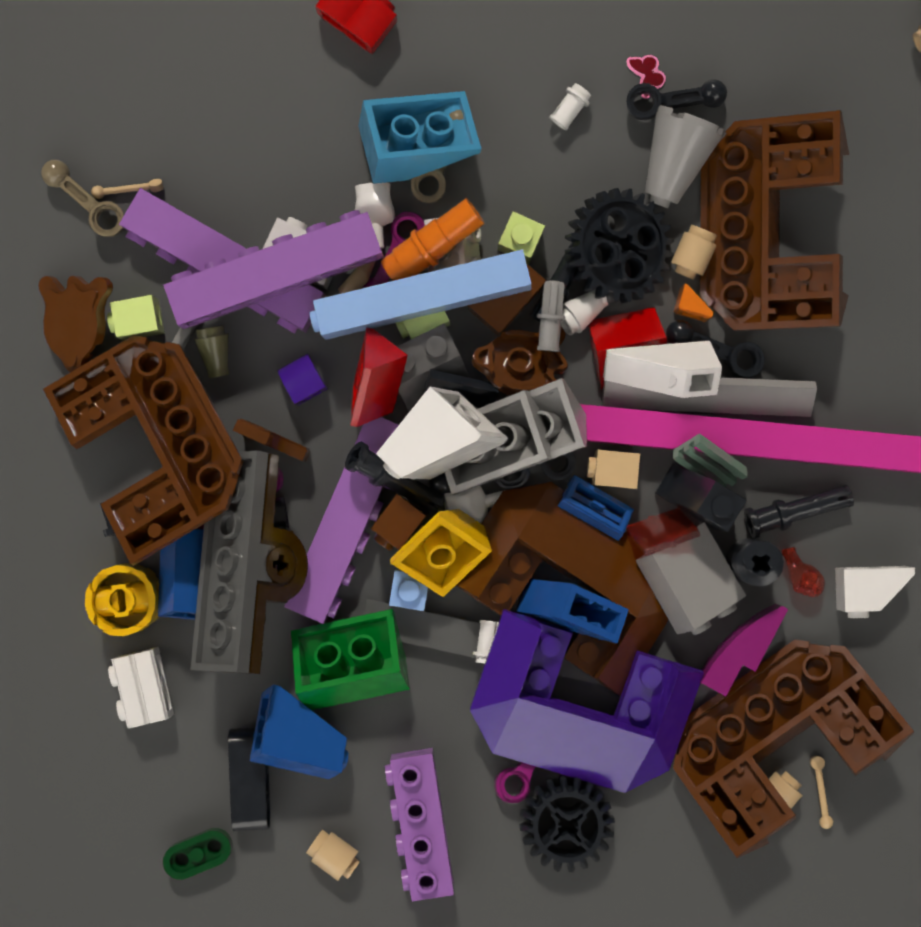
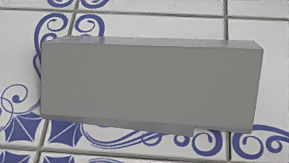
[445,378,587,495]

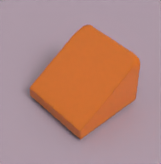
[673,283,714,322]

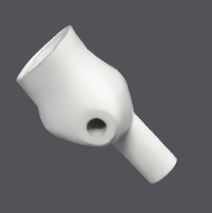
[355,182,395,249]
[444,486,505,523]

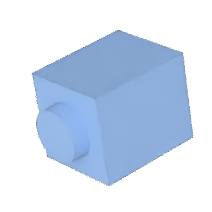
[389,568,428,611]

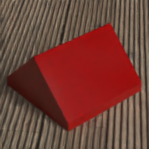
[587,307,667,389]
[350,327,408,427]

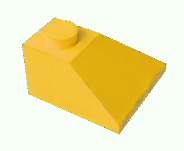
[390,509,492,597]

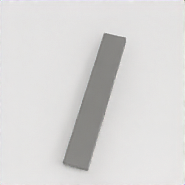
[602,377,817,417]

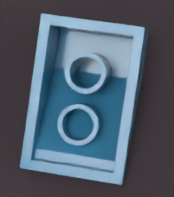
[358,91,481,184]

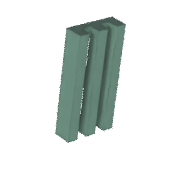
[673,433,748,487]

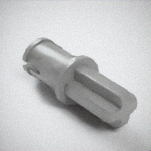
[537,280,565,352]

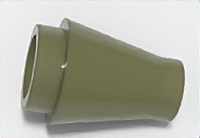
[194,325,229,378]

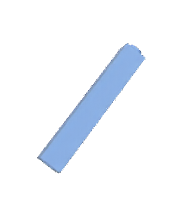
[310,249,532,340]

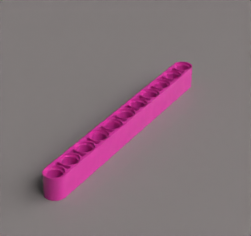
[580,404,921,473]

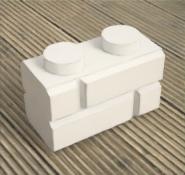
[108,647,174,728]

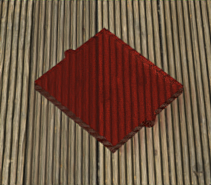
[626,508,701,556]

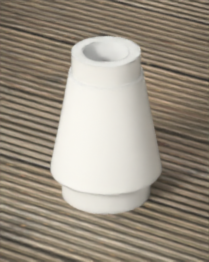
[561,288,608,335]

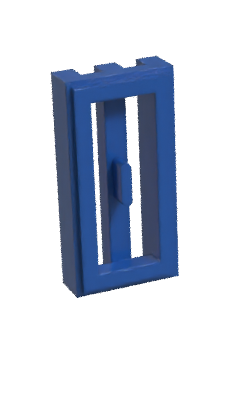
[558,475,634,541]

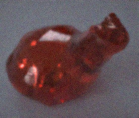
[782,547,826,597]

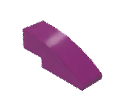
[700,603,788,696]

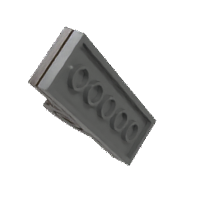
[190,450,308,674]

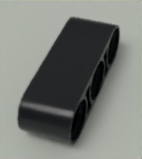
[228,728,271,831]

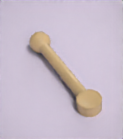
[91,179,164,199]
[810,755,833,829]

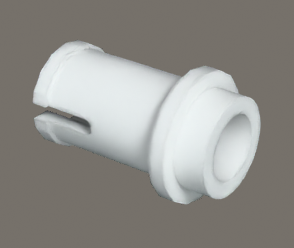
[549,83,591,131]
[473,620,499,664]

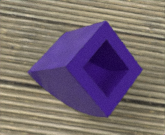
[277,353,328,406]

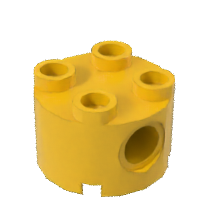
[85,563,159,636]

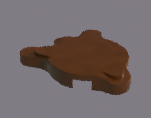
[38,276,113,372]
[472,327,568,396]

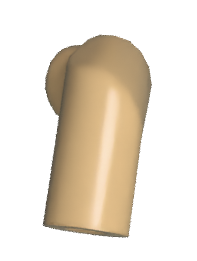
[338,261,375,294]

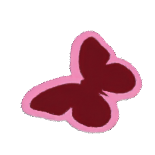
[626,55,666,99]

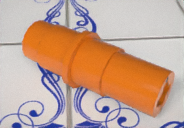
[380,198,485,281]

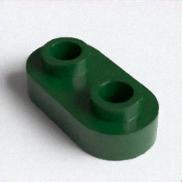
[163,828,233,880]

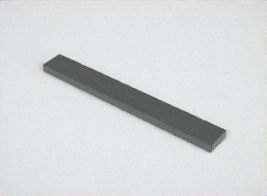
[364,598,603,686]

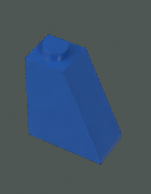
[158,529,204,620]
[516,579,629,643]
[250,684,349,779]

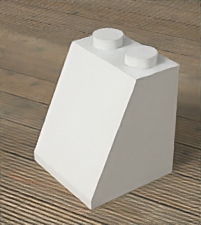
[376,386,508,480]

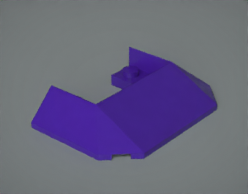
[470,609,704,793]

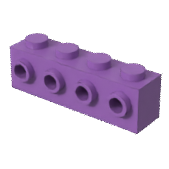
[385,748,454,902]

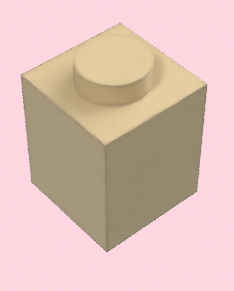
[587,450,640,489]

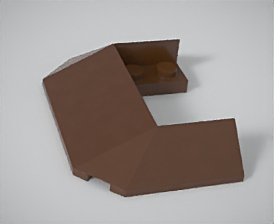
[700,110,849,331]
[43,335,243,566]
[456,482,669,696]
[673,640,914,858]

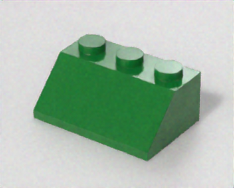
[291,609,410,710]

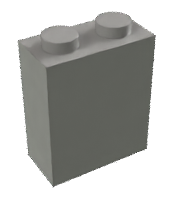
[635,522,746,635]

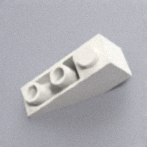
[603,341,722,398]

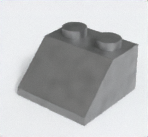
[397,323,470,412]

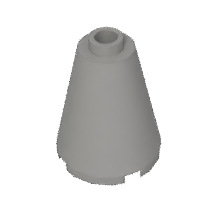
[645,105,725,208]

